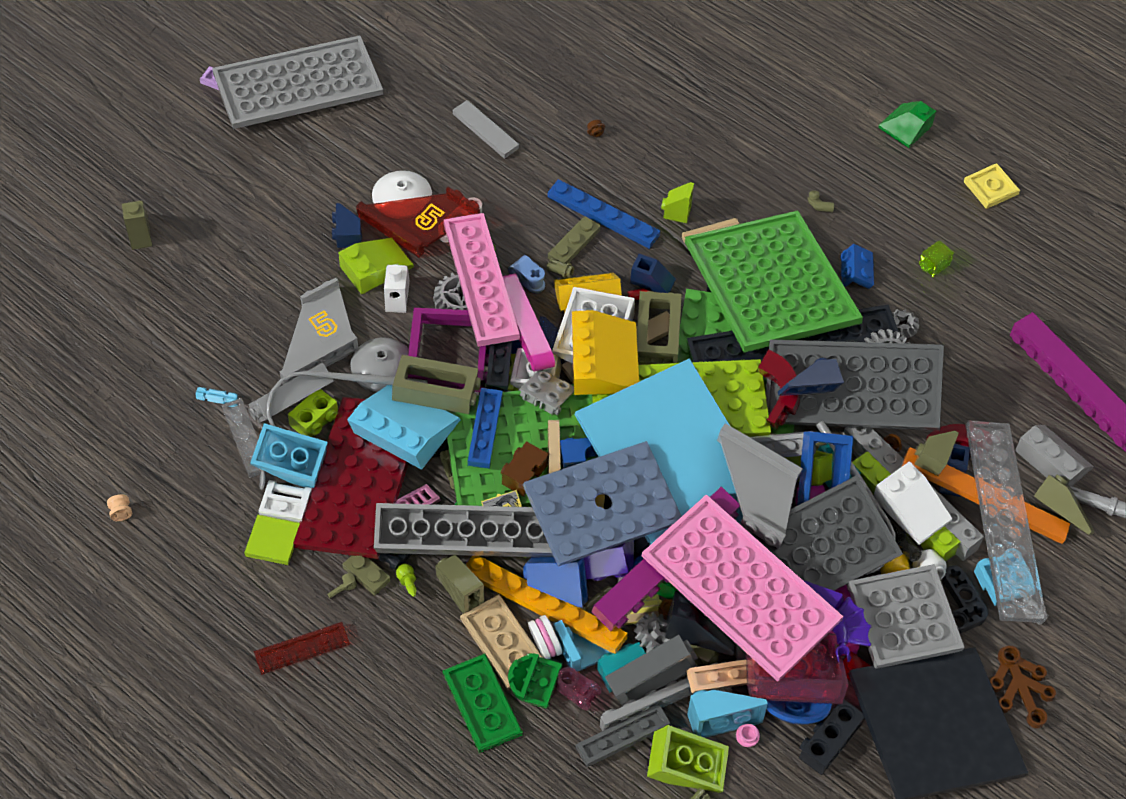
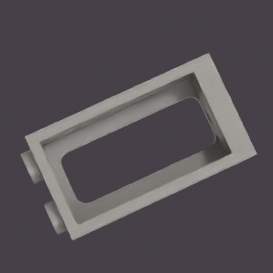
[248,362,333,423]

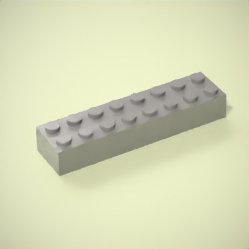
[374,503,554,557]

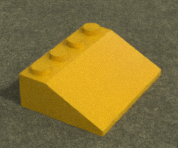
[572,310,639,395]

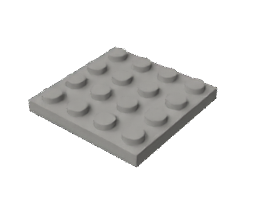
[847,564,964,669]

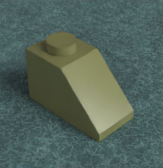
[914,431,959,476]

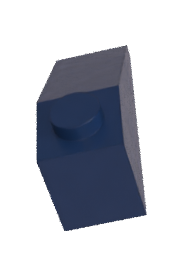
[777,358,844,396]

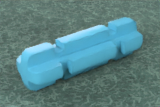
[196,387,238,406]

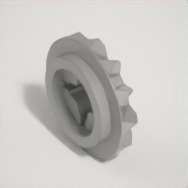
[892,309,919,338]

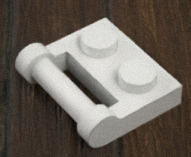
[259,480,312,523]

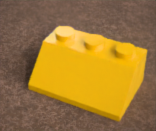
[554,273,622,313]

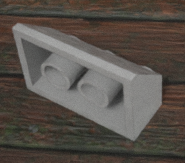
[1015,425,1094,487]

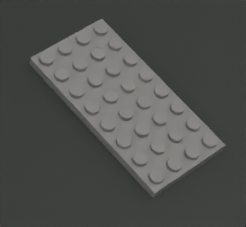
[212,35,383,129]

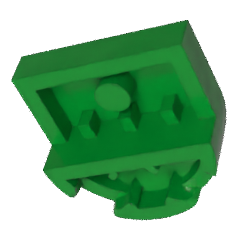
[508,653,562,709]

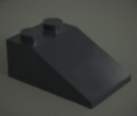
[665,591,735,656]

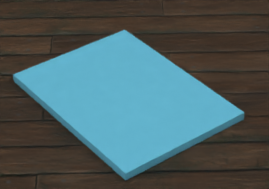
[575,359,743,545]

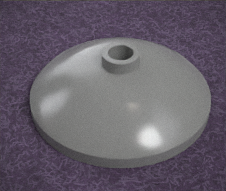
[351,337,409,392]

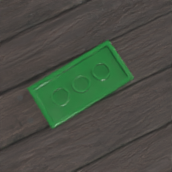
[442,654,523,753]

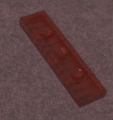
[254,622,350,675]

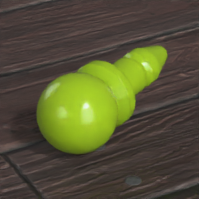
[396,564,416,597]

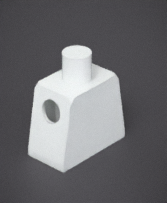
[384,264,410,313]

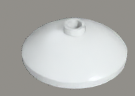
[372,171,432,220]

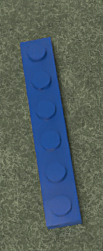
[547,179,660,249]

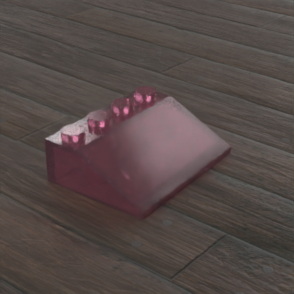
[746,633,848,704]

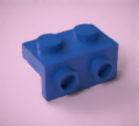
[841,244,874,289]

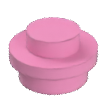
[736,724,760,747]

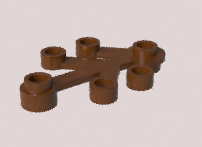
[990,646,1056,729]

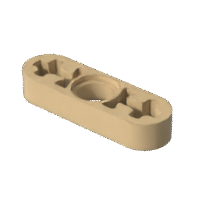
[548,420,560,474]

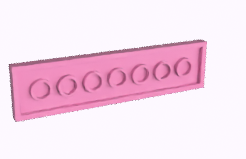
[444,213,520,347]

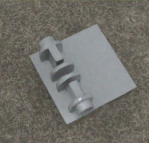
[519,370,574,415]

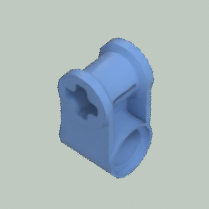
[508,255,545,293]

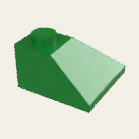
[878,101,936,148]

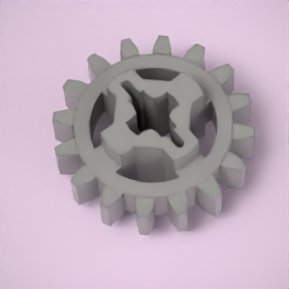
[634,612,670,653]

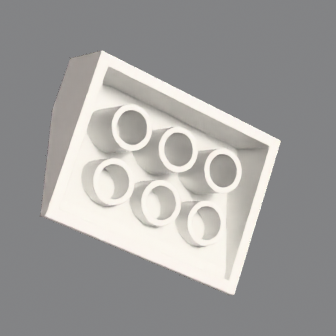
[552,287,635,364]

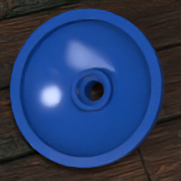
[761,677,832,725]

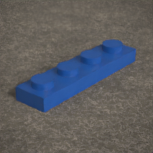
[467,388,503,469]

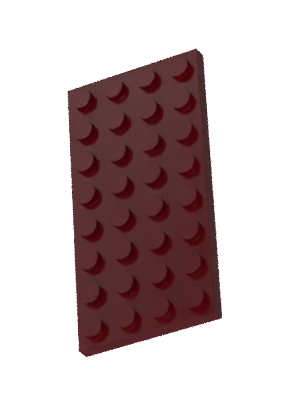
[293,397,409,559]

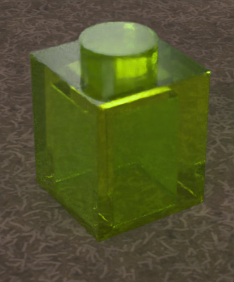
[919,240,954,277]

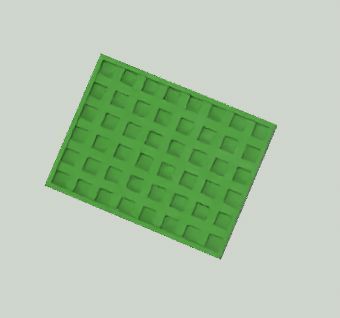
[446,385,597,507]

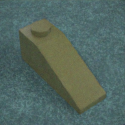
[1034,474,1095,535]

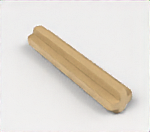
[682,218,739,243]

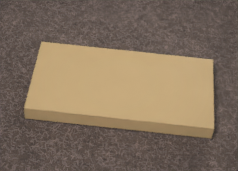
[460,594,543,690]

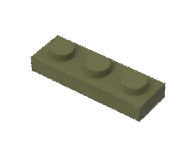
[548,216,601,264]

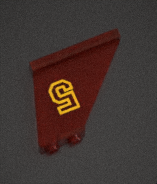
[356,187,480,258]

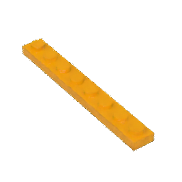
[466,556,628,654]

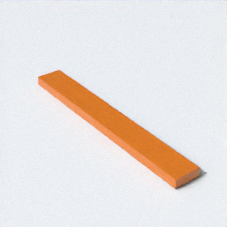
[901,447,1070,544]

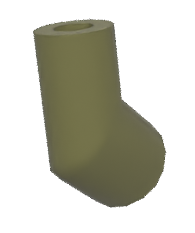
[807,190,834,213]

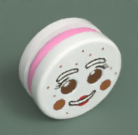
[528,615,563,660]

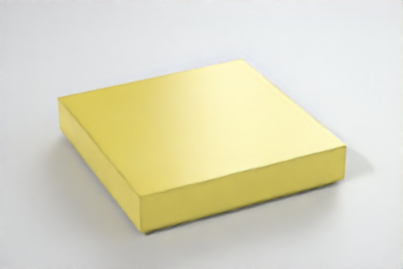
[964,163,1020,209]

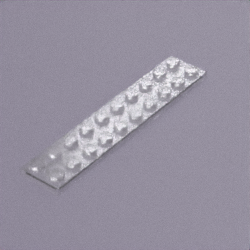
[965,421,1047,623]

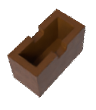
[501,441,549,497]

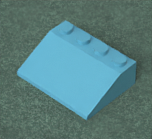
[347,385,460,469]

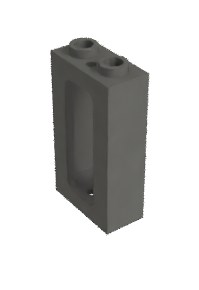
[605,635,698,706]

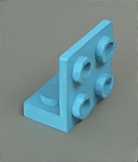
[553,620,609,674]

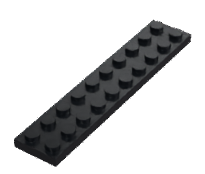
[686,304,901,362]

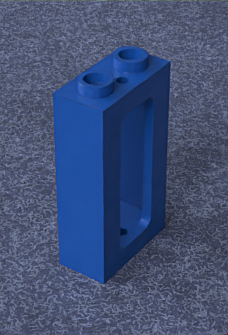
[797,431,853,506]

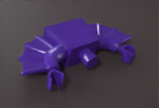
[803,580,872,662]

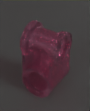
[557,667,602,710]

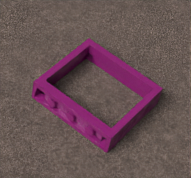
[408,308,490,392]

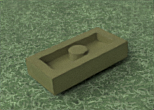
[342,556,391,596]

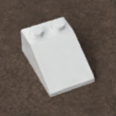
[874,461,952,545]

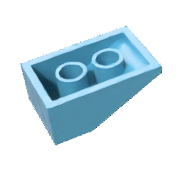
[250,423,328,488]
[687,690,768,738]

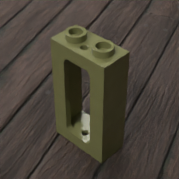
[637,291,681,365]
[392,355,481,414]

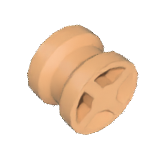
[107,494,132,521]

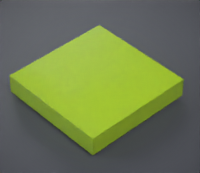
[244,515,300,565]

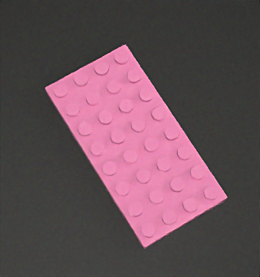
[642,495,843,682]

